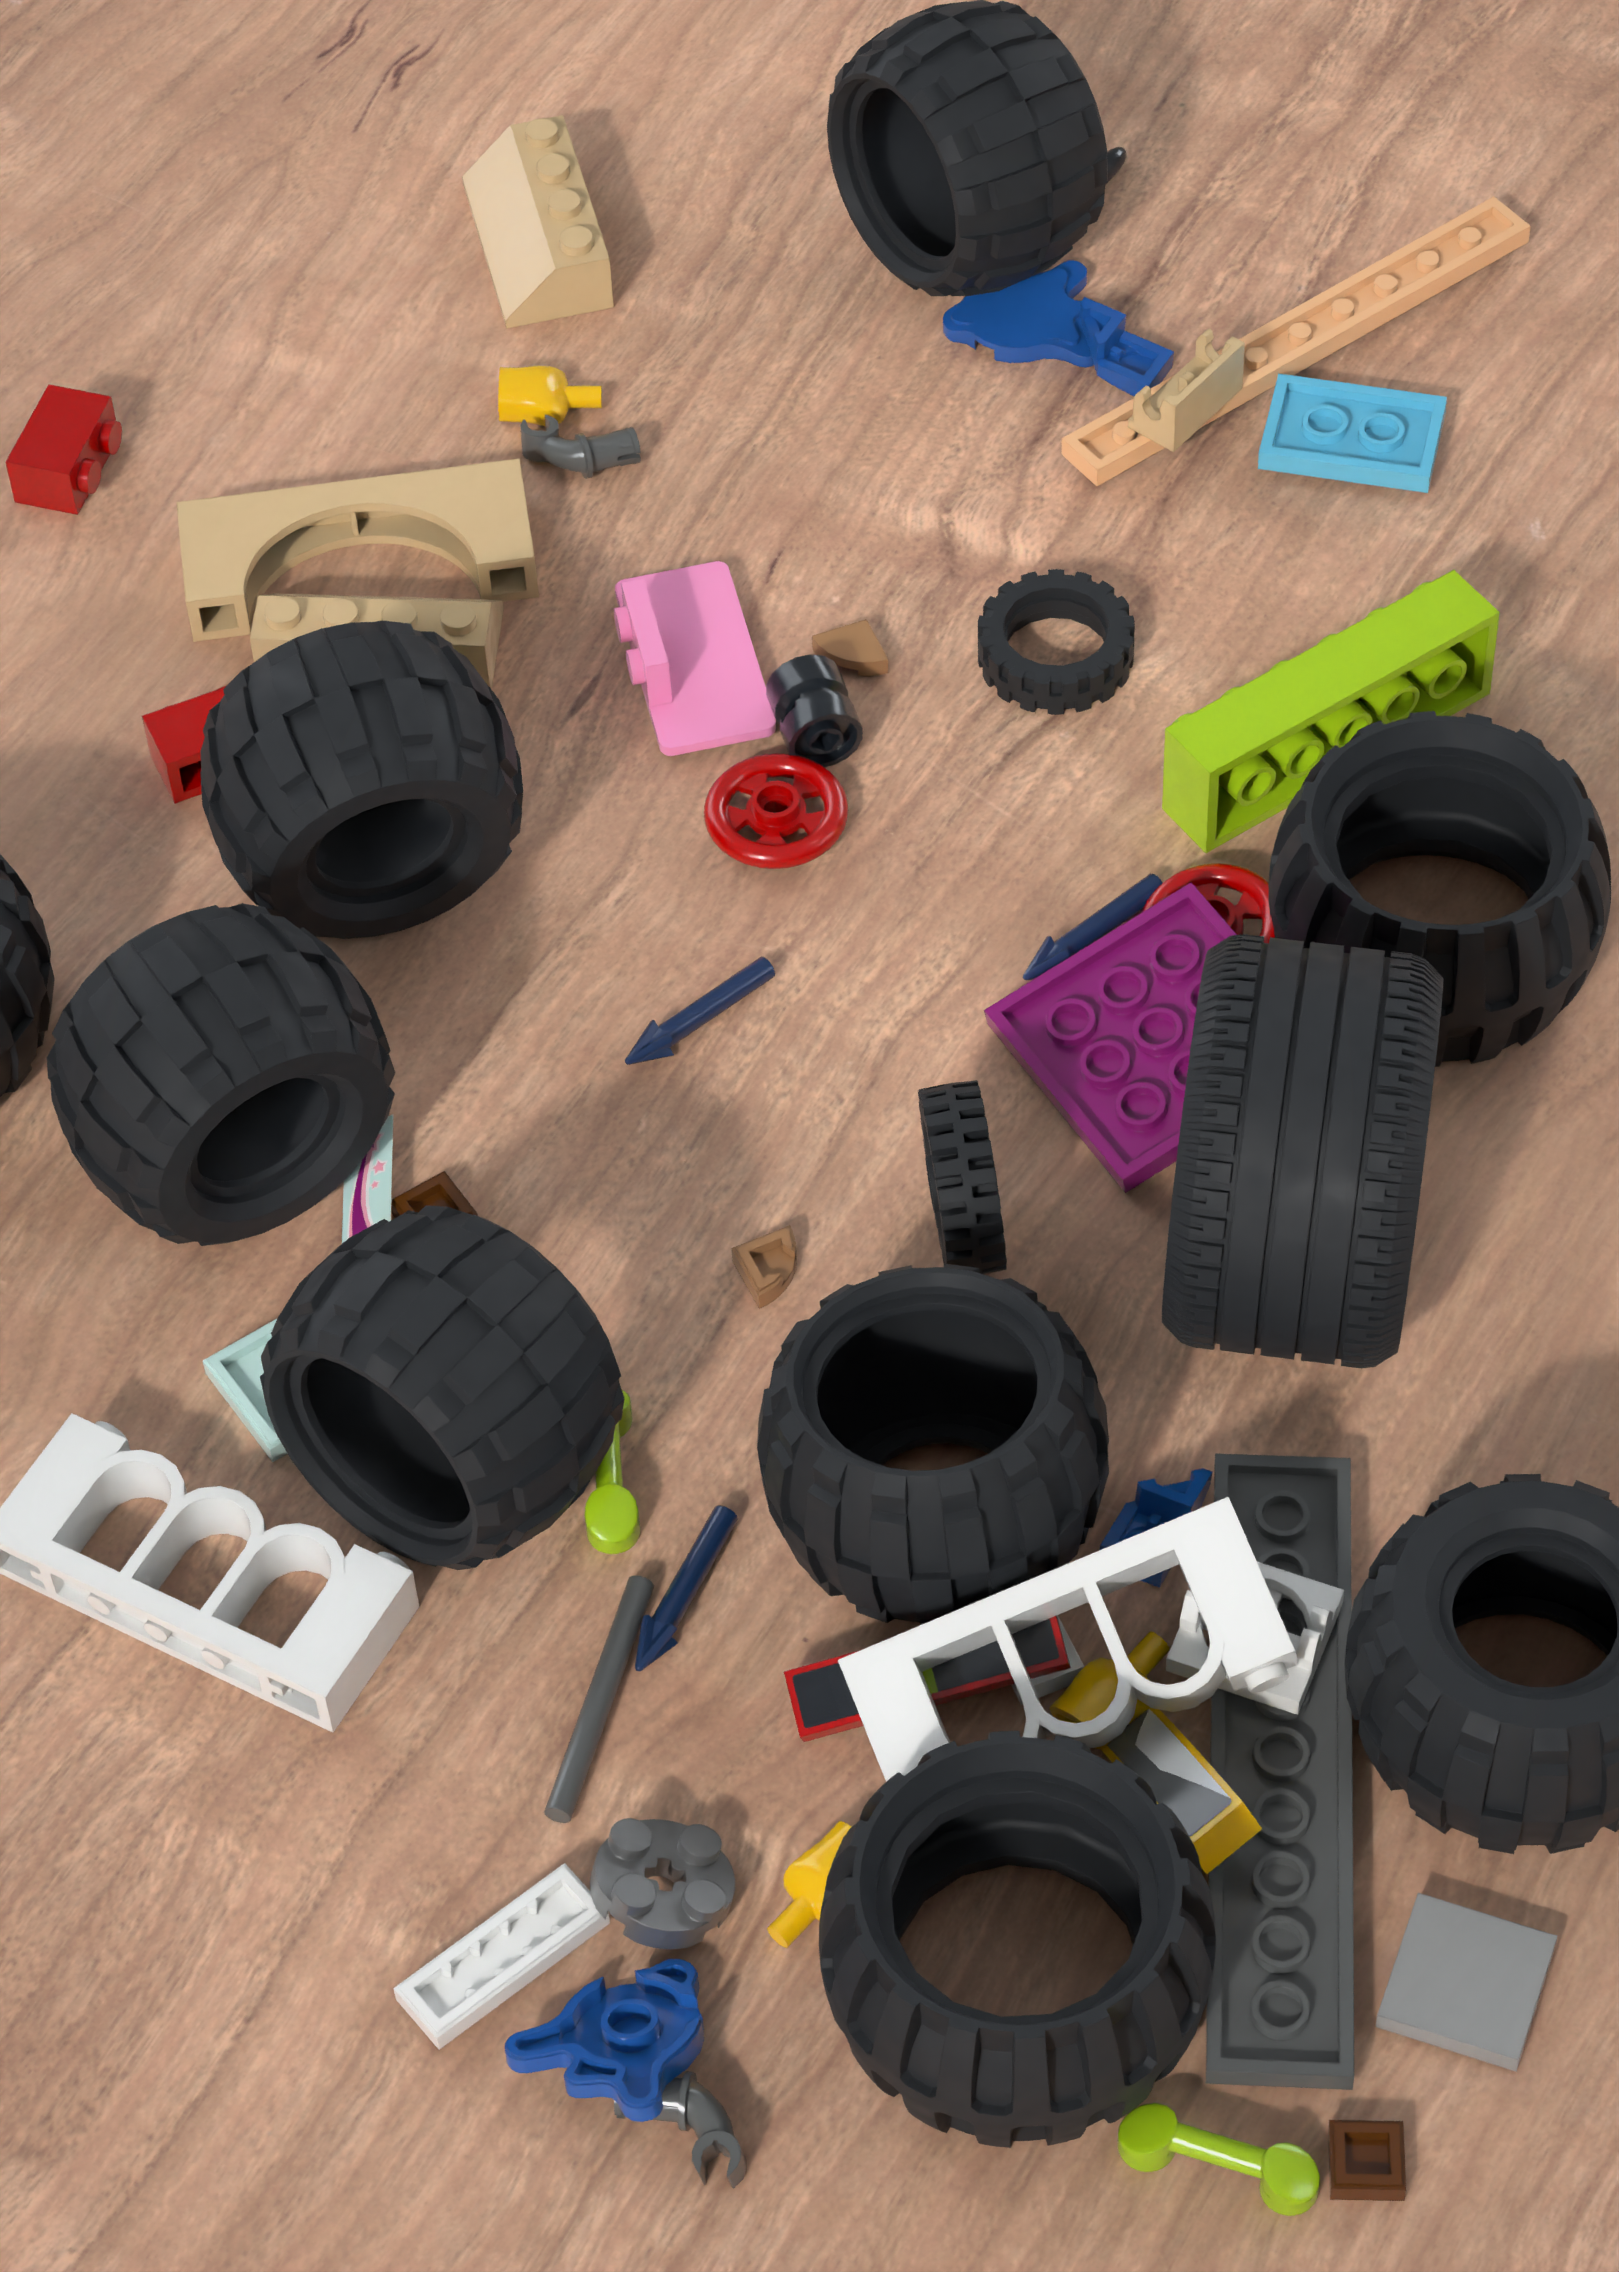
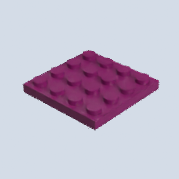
[984,883,1237,1193]

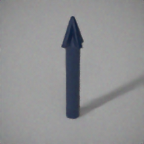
[1023,874,1163,981]
[625,956,775,1065]
[635,1505,738,1671]

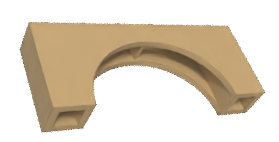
[176,458,539,642]

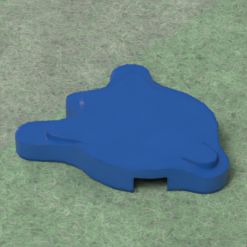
[943,260,1094,368]
[505,1959,704,2122]

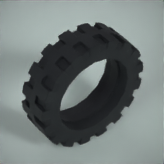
[978,569,1135,715]

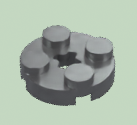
[590,1818,735,1949]

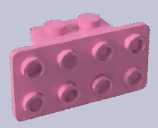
[614,561,776,756]

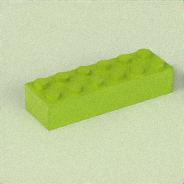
[1162,570,1500,853]

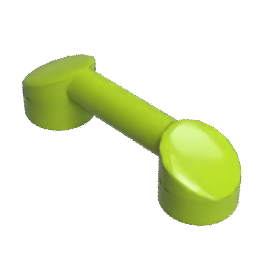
[584,1390,640,1554]
[1118,2103,1320,2216]

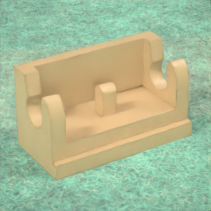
[1128,329,1245,452]

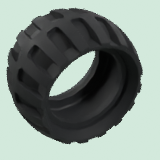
[1269,711,1611,1067]
[819,1731,1216,2148]

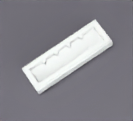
[394,1863,610,2050]

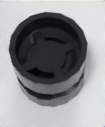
[766,654,863,767]

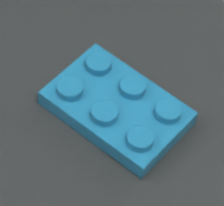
[1258,373,1447,493]

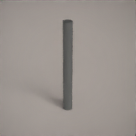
[544,1576,654,1823]

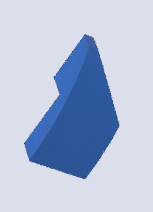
[1079,297,1174,396]
[1099,1468,1213,1588]

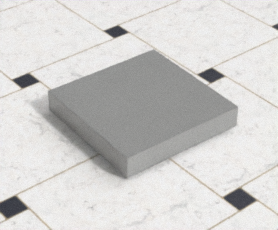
[1376,1893,1557,2072]

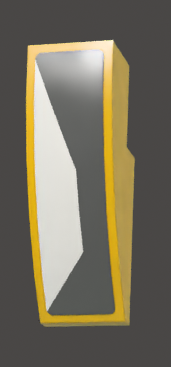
[1101,1707,1262,1874]

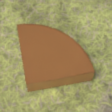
[812,619,888,676]
[731,1225,797,1309]

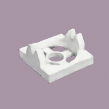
[1166,1562,1344,1715]

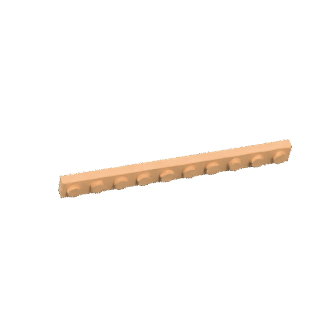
[1062,196,1530,486]

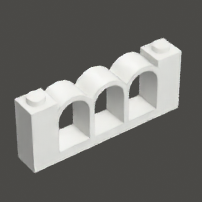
[0,1413,419,1733]
[838,1497,1299,1782]

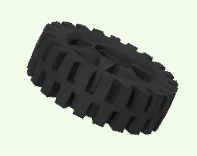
[918,1080,1007,1274]

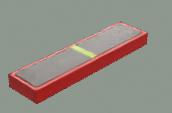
[784,1616,1071,1742]

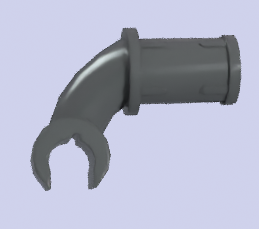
[520,415,641,479]
[614,2071,747,2188]

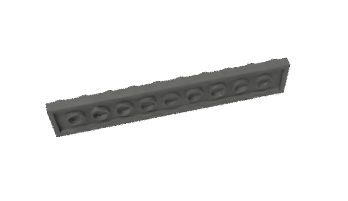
[1205,1453,1354,2090]

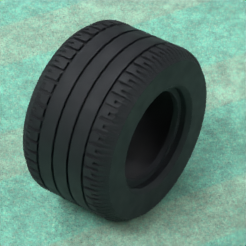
[1162,934,1443,1369]

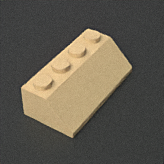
[462,115,614,329]
[250,593,504,690]

